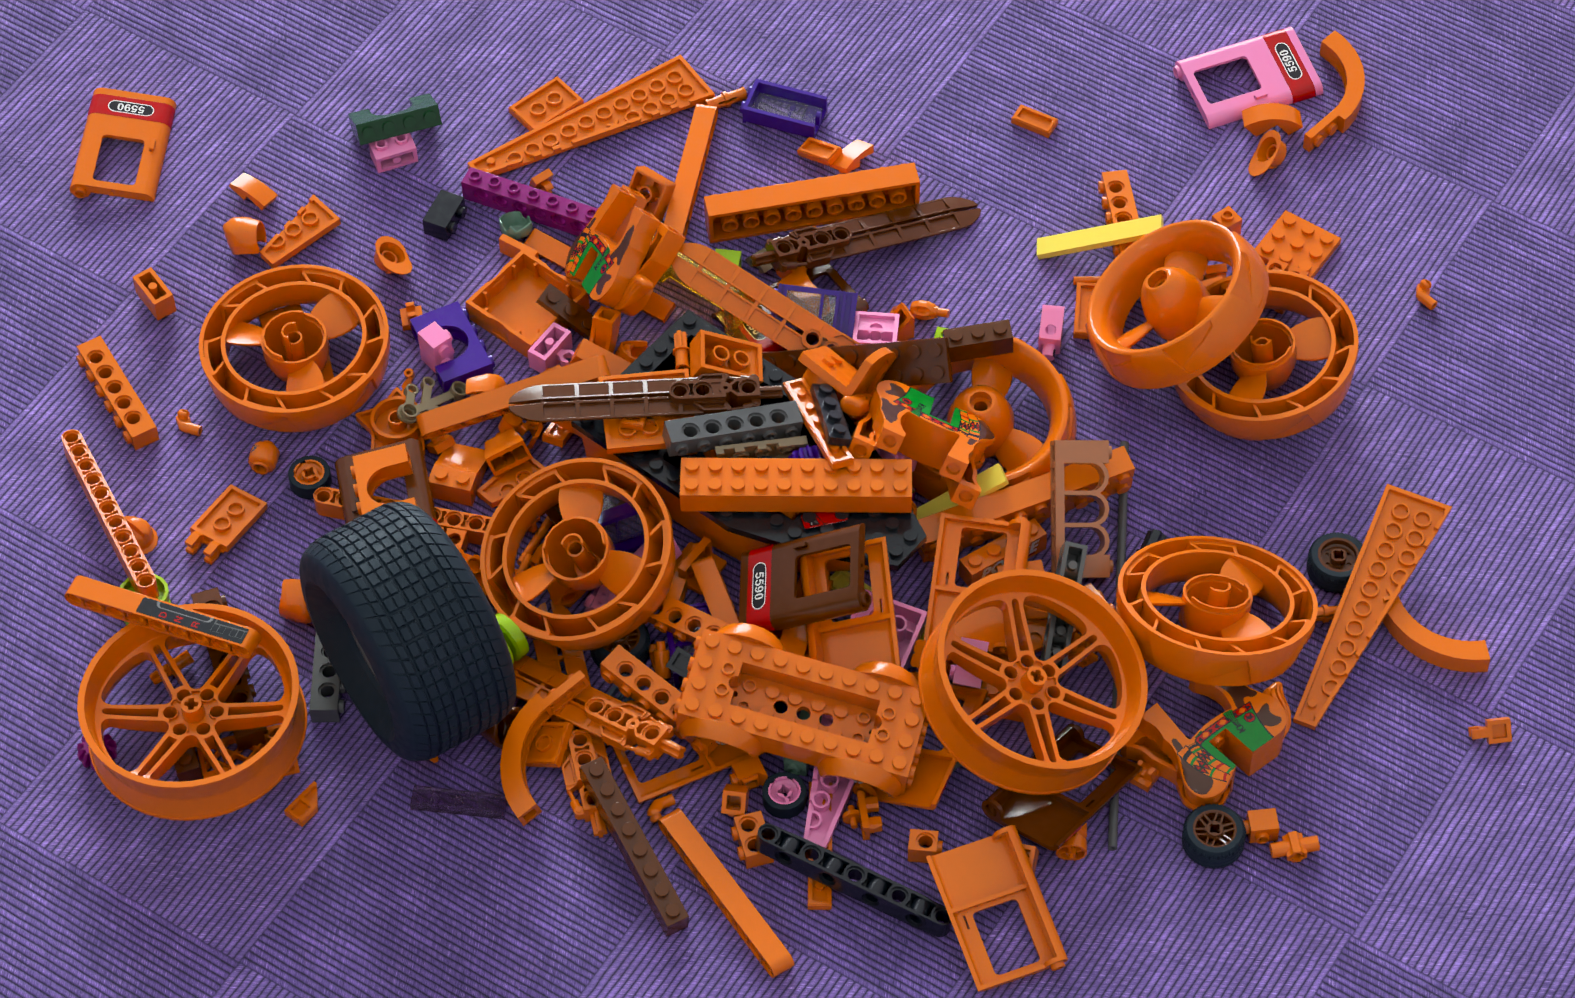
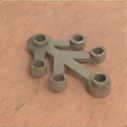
[397,376,466,424]

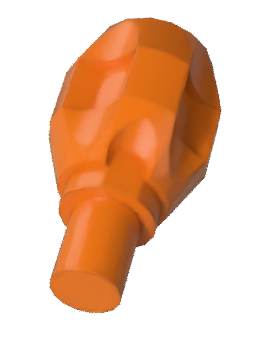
[910,300,950,320]

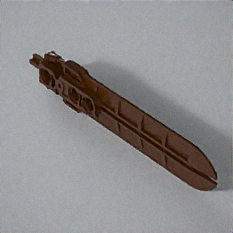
[751,197,981,272]
[509,373,783,422]

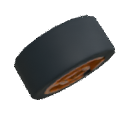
[288,455,332,499]

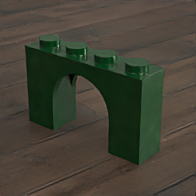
[348,93,442,145]

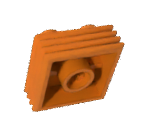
[628,166,676,221]

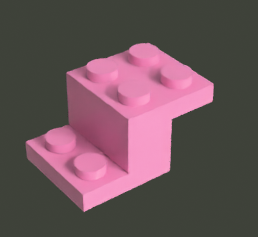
[852,311,900,344]

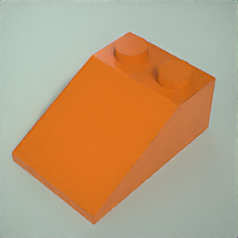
[690,329,763,384]
[429,443,488,506]

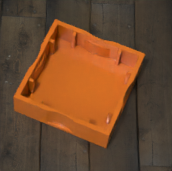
[465,249,590,358]

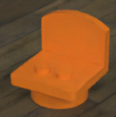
[798,346,896,404]

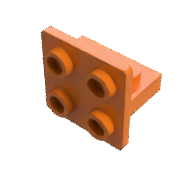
[674,536,727,595]

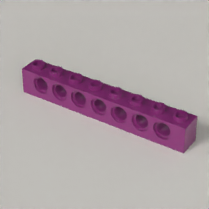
[461,167,598,236]

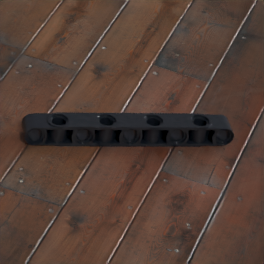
[755,824,952,937]

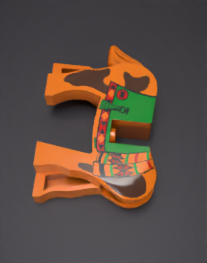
[565,184,686,317]
[840,380,995,510]
[1121,681,1291,810]

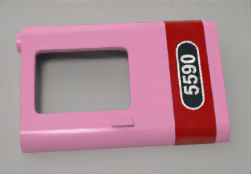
[1173,27,1323,129]

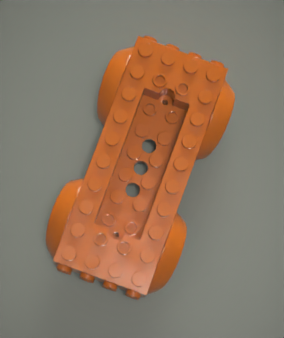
[673,623,929,798]

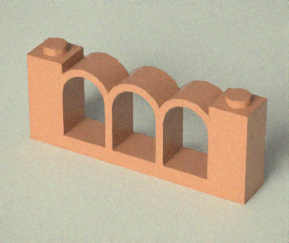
[1050,440,1113,578]

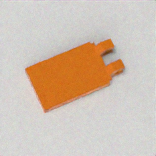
[185,484,268,565]

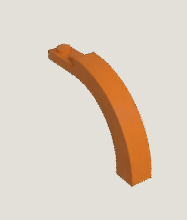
[1303,30,1365,152]
[542,305,621,448]
[1383,595,1490,673]
[500,670,591,826]

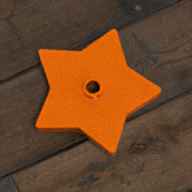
[355,387,426,455]

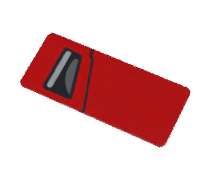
[801,512,848,529]

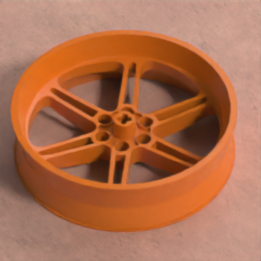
[918,569,1148,795]
[77,603,307,821]

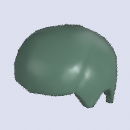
[499,211,533,240]

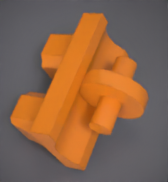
[842,791,882,840]

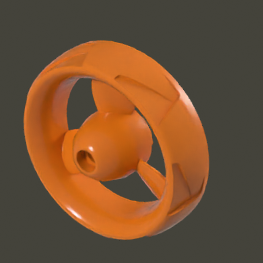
[1086,219,1269,389]
[198,264,390,432]
[1167,270,1359,441]
[909,337,1077,501]
[480,458,676,651]
[1116,536,1318,686]

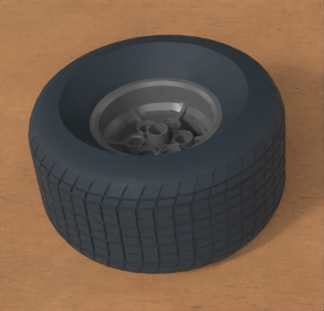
[299,502,517,761]

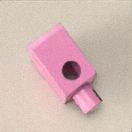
[1038,305,1065,361]

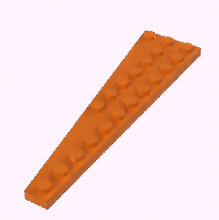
[467,54,715,175]
[1293,484,1452,730]

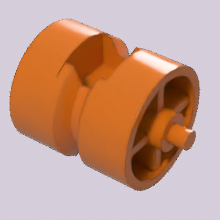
[1056,823,1087,861]

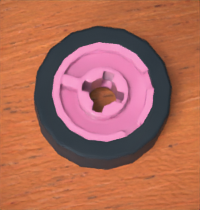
[762,772,807,819]

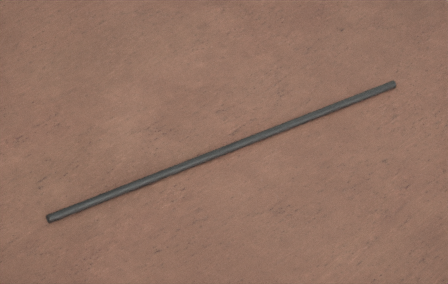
[1108,441,1129,851]

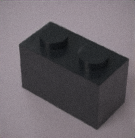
[422,190,467,241]

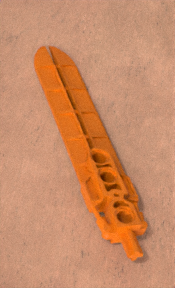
[671,243,860,350]
[533,601,612,838]
[513,655,686,761]

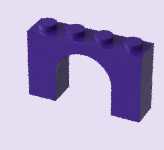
[409,301,495,393]

